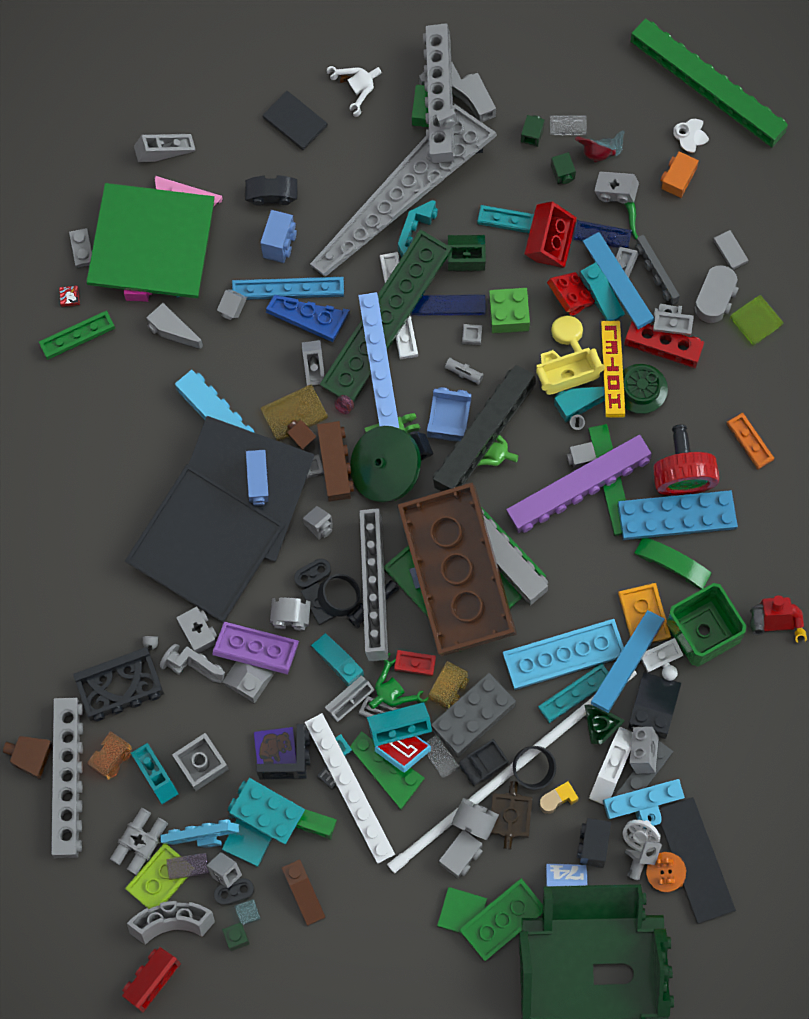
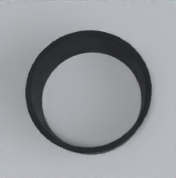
[317,574,360,617]
[513,746,556,790]

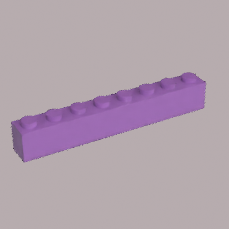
[506,435,652,533]

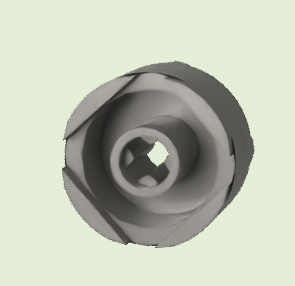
[270,598,311,631]
[451,798,499,840]

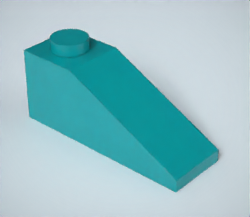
[579,262,625,321]
[554,387,605,422]
[311,633,364,687]
[131,743,179,804]

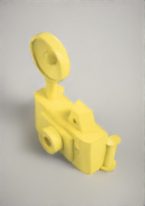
[536,316,605,395]

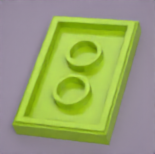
[125,844,195,909]

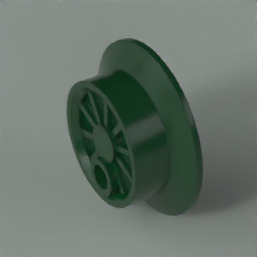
[623,364,668,414]

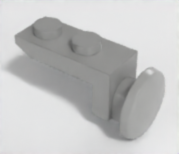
[160,644,225,683]

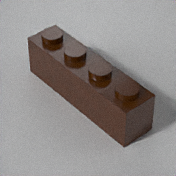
[317,421,354,502]

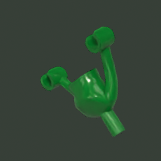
[369,653,429,709]

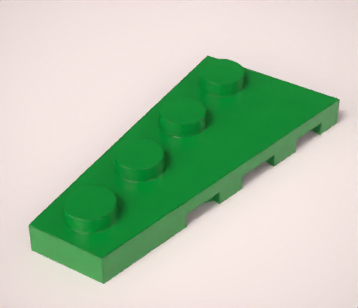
[350,731,425,810]

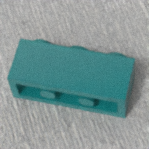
[367,702,432,746]

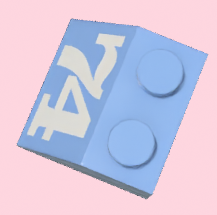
[546,864,587,886]

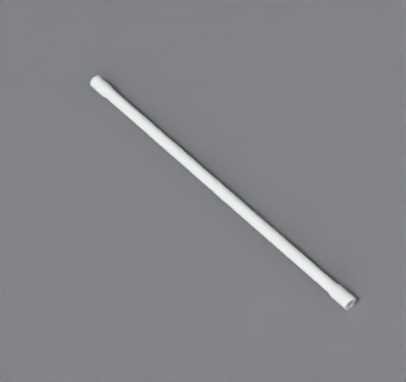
[387,670,637,874]

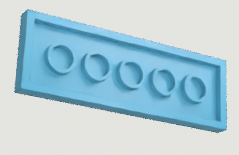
[503,619,624,690]

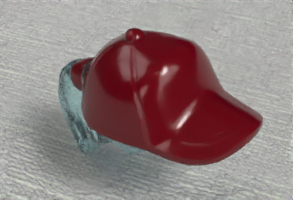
[575,131,625,163]

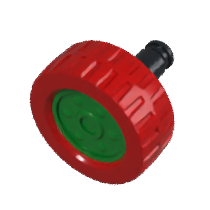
[653,424,719,496]

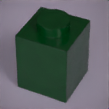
[521,115,545,147]
[551,152,576,184]
[222,922,250,951]

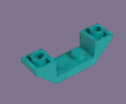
[398,200,438,258]

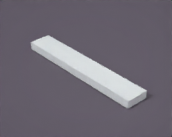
[380,252,418,360]

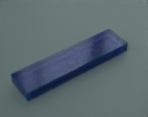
[411,295,486,315]

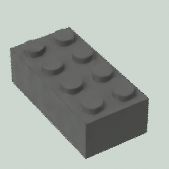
[431,673,516,758]

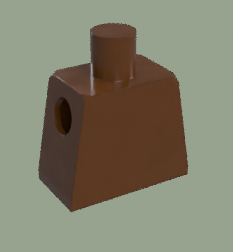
[3,736,53,780]

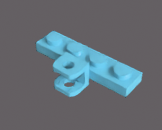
[603,779,685,829]
[161,820,239,848]

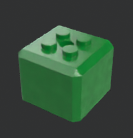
[666,583,747,667]

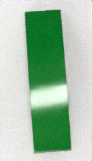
[634,538,712,590]

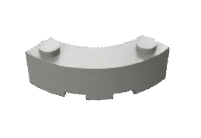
[127,901,215,945]

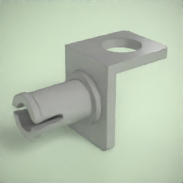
[625,841,662,880]

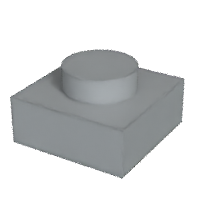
[436,108,459,130]

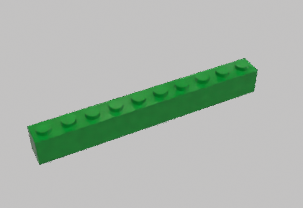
[630,18,788,147]

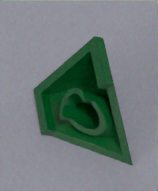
[584,704,625,744]

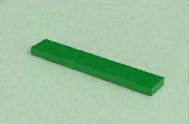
[588,424,626,536]

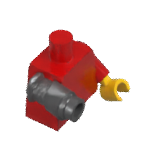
[750,595,807,643]

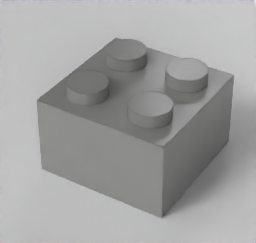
[172,733,229,791]

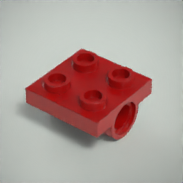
[547,272,595,316]

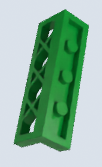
[295,809,337,840]

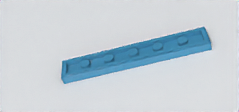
[583,232,654,329]
[232,277,344,300]
[591,610,665,713]

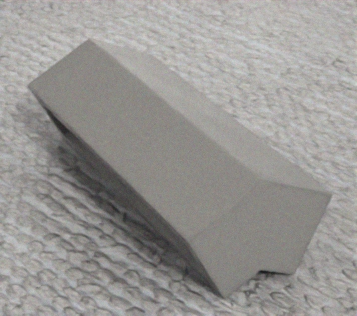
[325,675,374,722]

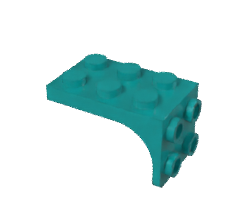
[227,778,305,845]

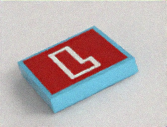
[375,736,431,773]

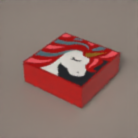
[59,286,80,307]

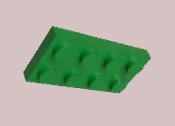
[459,878,543,962]

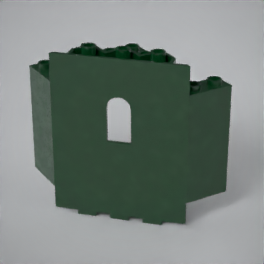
[519,884,674,1019]

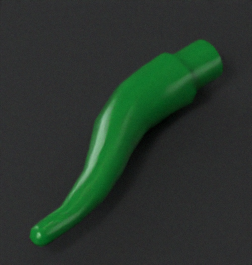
[624,202,638,240]

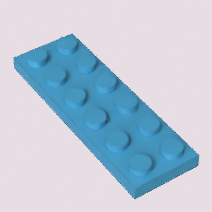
[618,490,738,540]

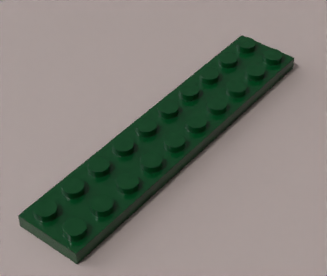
[320,229,452,403]

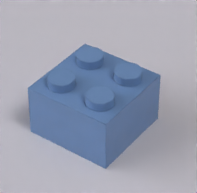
[261,210,297,263]

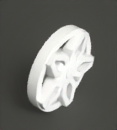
[623,820,660,852]

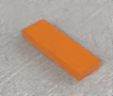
[726,413,775,469]

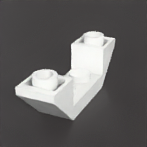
[589,727,633,805]

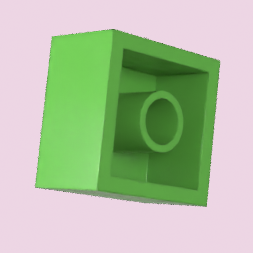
[489,288,530,333]

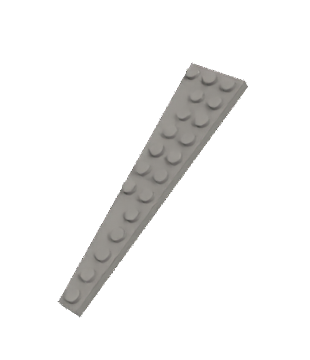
[310,104,497,277]

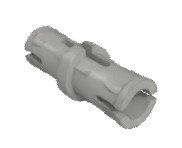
[445,358,484,385]

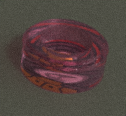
[335,395,354,414]

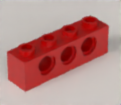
[624,321,704,369]

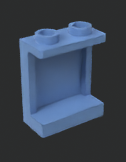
[427,387,471,441]

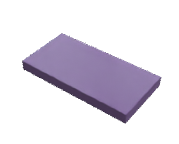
[213,622,299,674]

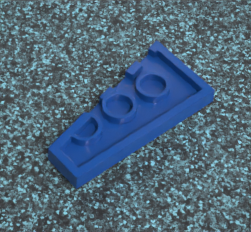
[266,295,350,342]

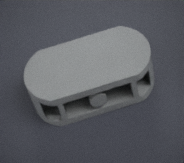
[694,266,739,323]

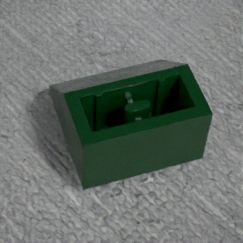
[448,235,486,271]

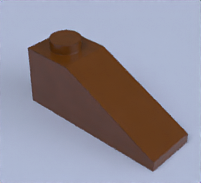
[282,859,326,926]

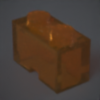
[87,731,132,780]

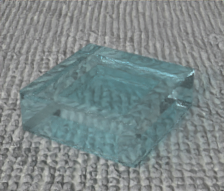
[235,899,260,925]

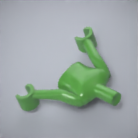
[478,435,519,466]

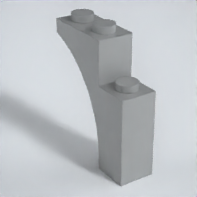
[419,62,496,122]

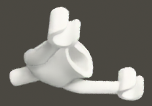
[327,66,382,117]

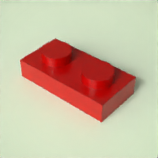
[394,650,436,676]

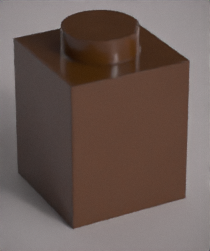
[285,419,316,449]

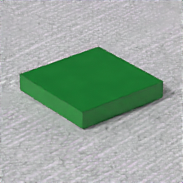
[437,887,487,934]

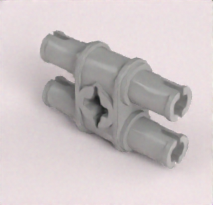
[110,808,168,875]

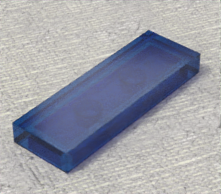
[574,220,632,248]

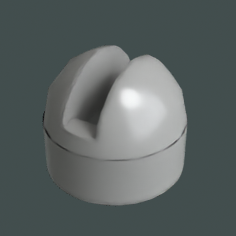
[570,415,585,430]
[142,636,158,650]

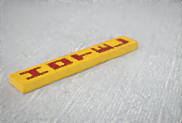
[601,321,625,417]

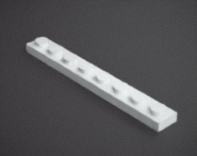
[305,713,395,864]

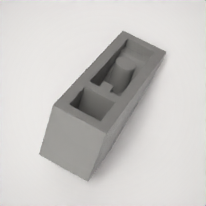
[134,134,195,162]
[146,303,203,349]

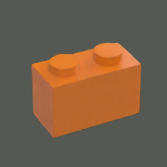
[660,151,699,198]

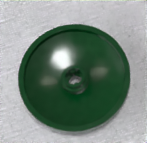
[350,426,421,503]

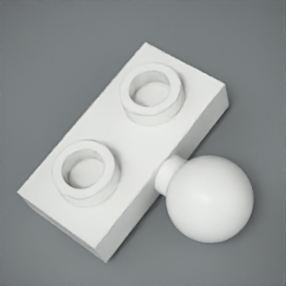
[641,638,684,681]

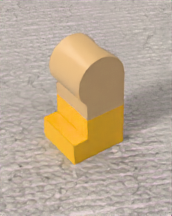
[540,781,578,814]

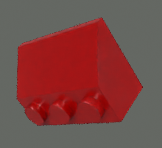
[524,201,577,268]
[122,947,181,1012]

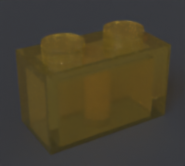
[428,661,469,709]

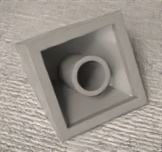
[222,661,276,703]

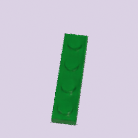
[39,310,115,360]

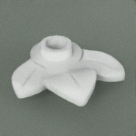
[673,119,709,153]

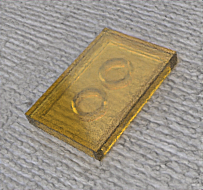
[261,384,328,441]

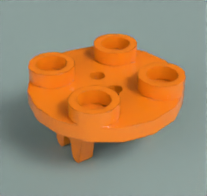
[646,852,687,892]

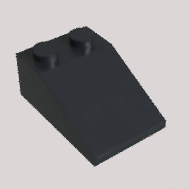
[628,672,681,739]

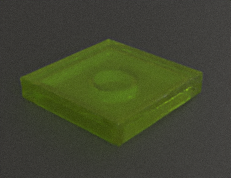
[730,295,784,346]

